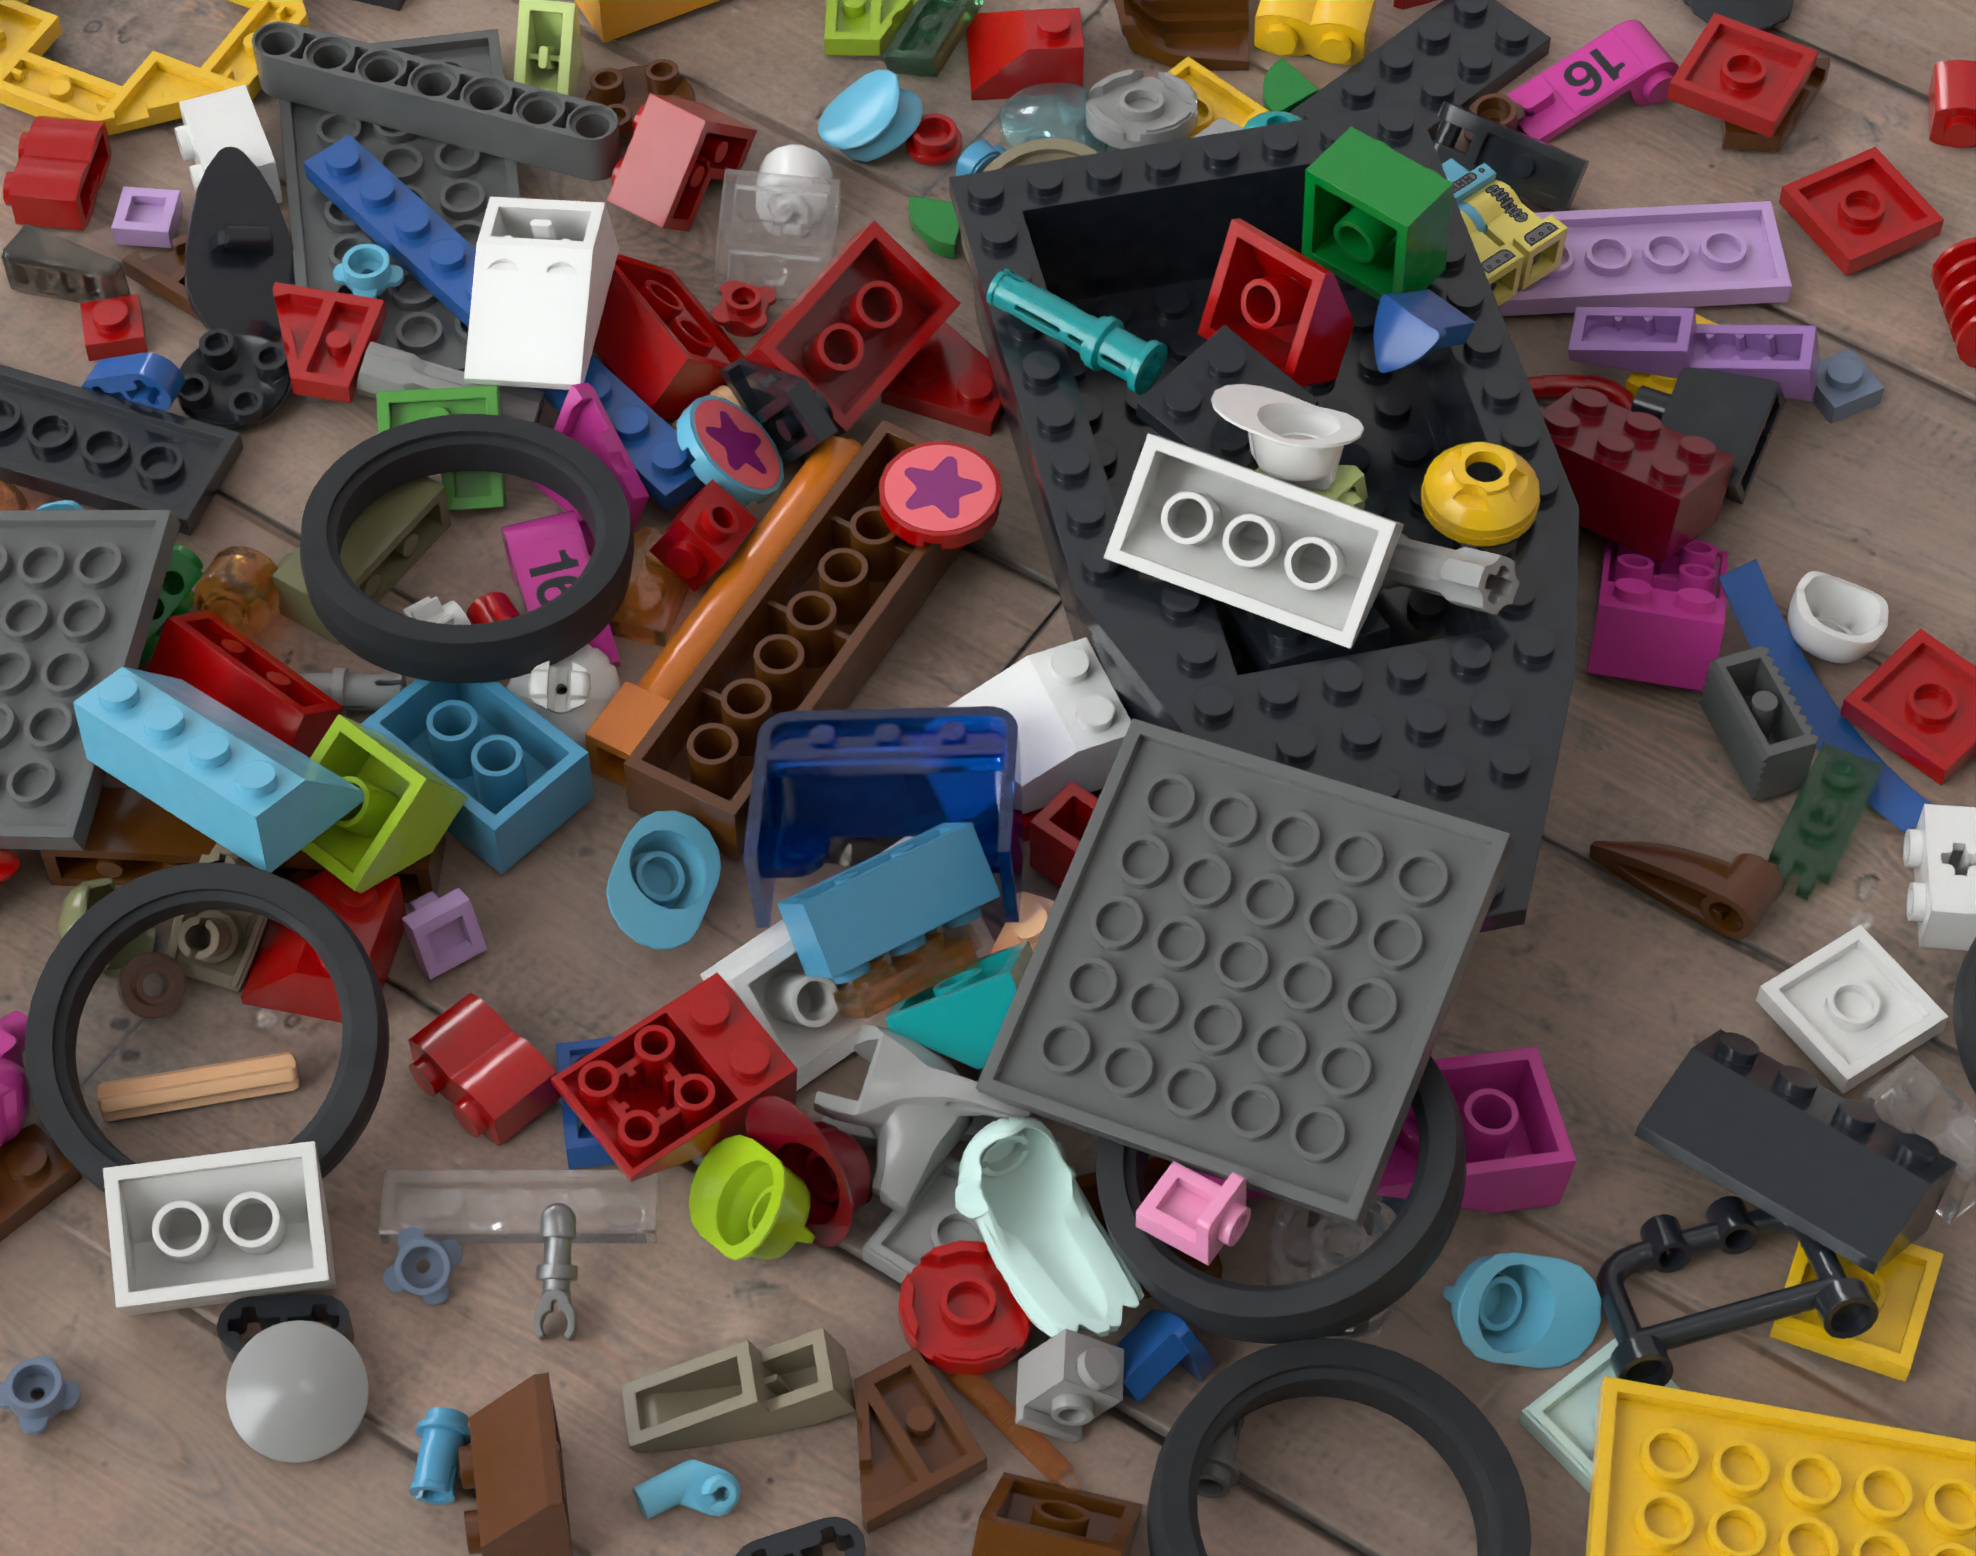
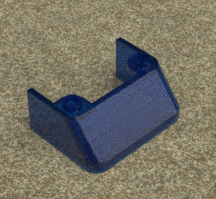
[743,706,1023,928]

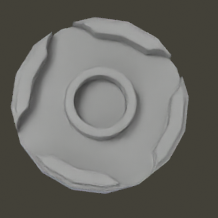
[1086,69,1198,149]

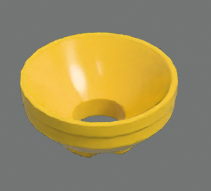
[1421,442,1540,546]

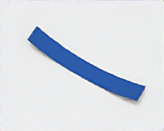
[1719,559,1931,833]

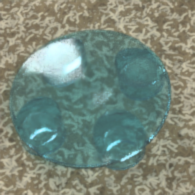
[1000,83,1109,153]

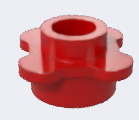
[711,280,776,337]

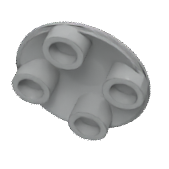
[226,1320,369,1463]

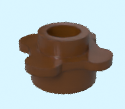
[1464,93,1525,143]

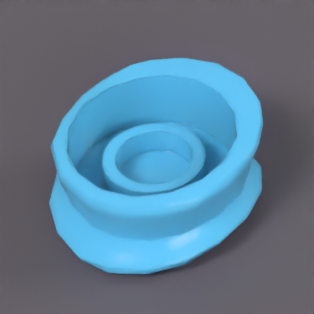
[817,70,923,162]

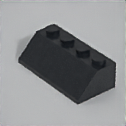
[1635,1029,1958,1275]

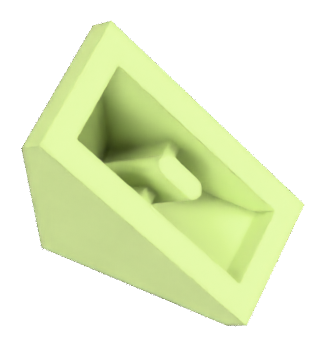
[513,0,583,97]

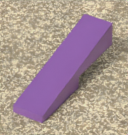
[1568,307,1820,402]

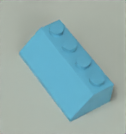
[73,667,365,873]

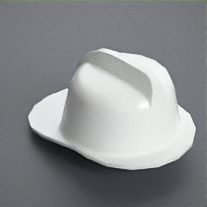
[1211,384,1364,490]

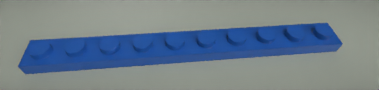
[303,135,706,511]

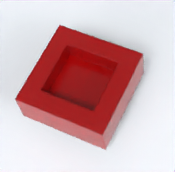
[80,294,148,361]

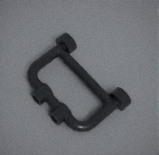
[1596,1196,1879,1386]

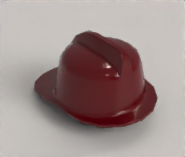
[745,1096,873,1247]

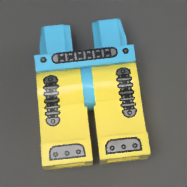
[1441,158,1568,306]

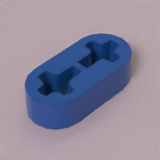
[82,353,185,411]

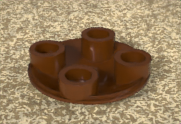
[585,59,696,143]

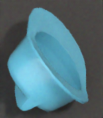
[606,810,721,950]
[1442,1252,1601,1369]

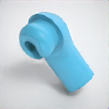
[632,1459,741,1520]

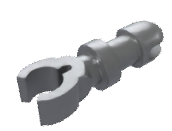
[533,1203,578,1341]

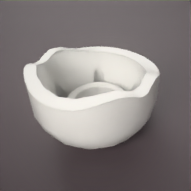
[1788,571,1889,664]

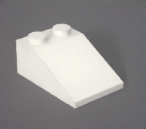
[908,637,1131,829]

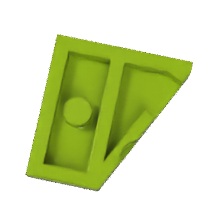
[824,0,923,56]

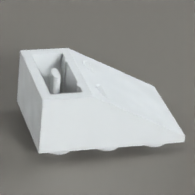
[464,197,619,390]

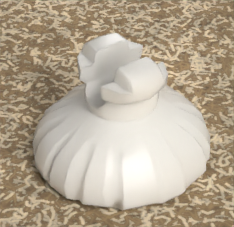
[507,644,621,751]

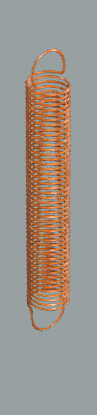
[943,1372,1081,1491]

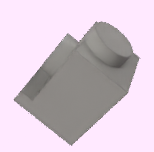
[1015,1329,1124,1444]

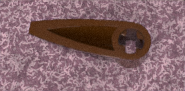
[1589,841,1784,939]

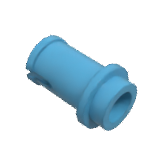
[409,1407,471,1505]

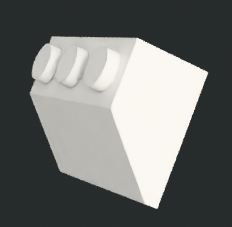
[103,1141,336,1316]

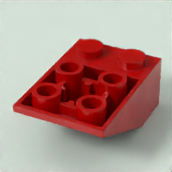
[551,972,797,1182]

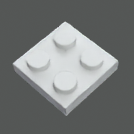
[1756,925,1949,1094]

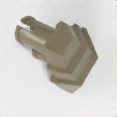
[167,843,269,992]

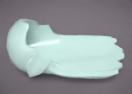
[955,1117,1144,1337]

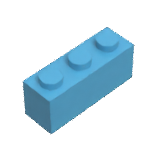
[777,823,1001,984]

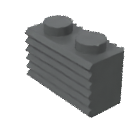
[1699,646,1819,801]

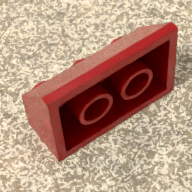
[594,254,745,421]

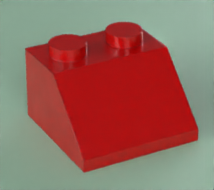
[1197,218,1354,387]
[241,869,407,1023]

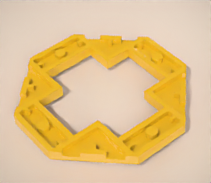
[0,0,310,136]

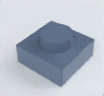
[1813,348,1884,423]

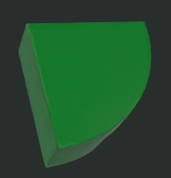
[1262,58,1319,113]
[909,196,961,259]

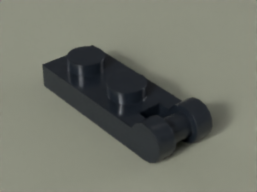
[1431,100,1590,212]

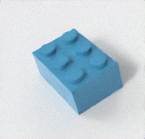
[361,679,594,875]

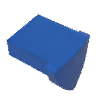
[1373,289,1476,373]
[1116,1309,1215,1402]

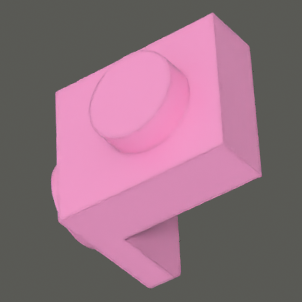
[1136,1161,1251,1266]

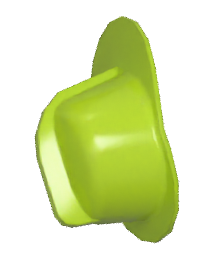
[688,1134,816,1261]

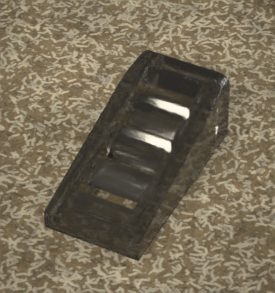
[1,224,131,303]

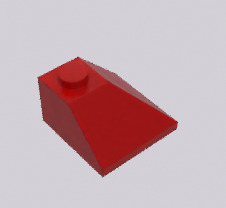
[965,8,1084,101]

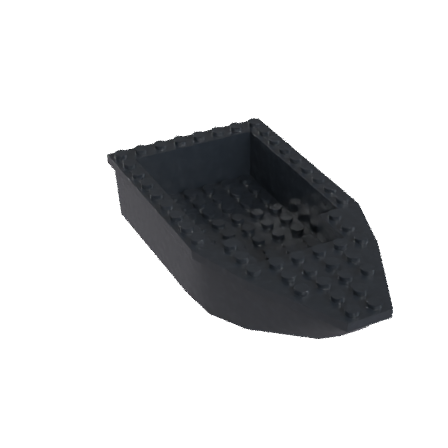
[949,101,1579,933]

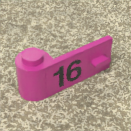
[1506,20,1679,143]
[501,510,621,667]

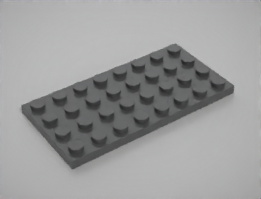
[279,29,521,404]

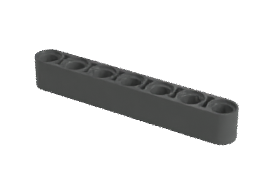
[252,21,622,181]

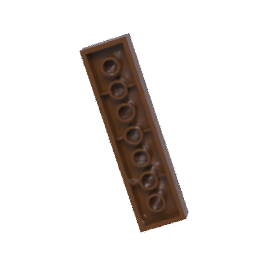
[624,420,965,860]

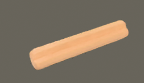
[97,1052,299,1121]

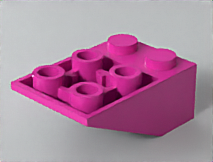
[1587,537,1728,692]

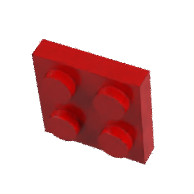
[1666,13,1819,138]
[1779,147,1944,276]
[1840,628,1976,786]

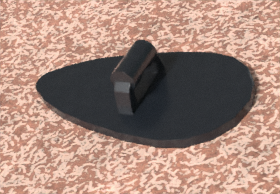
[185,147,295,340]

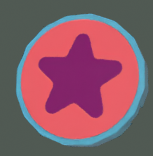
[676,395,784,506]

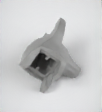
[814,1024,1033,1212]

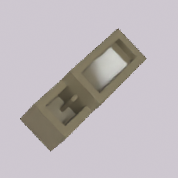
[621,1327,856,1453]

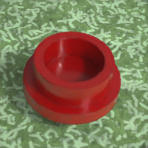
[906,113,962,166]

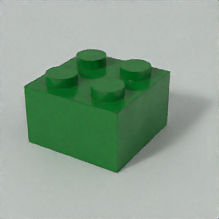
[1302,126,1453,301]

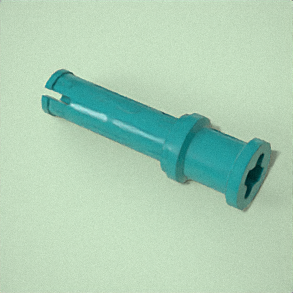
[986,268,1168,395]

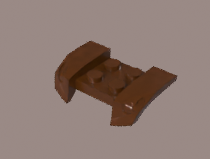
[1114,0,1249,71]

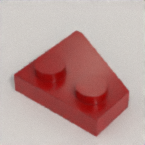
[272,282,387,404]
[881,322,1004,437]

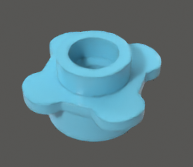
[333,244,404,299]

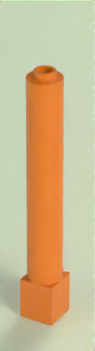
[585,436,862,788]

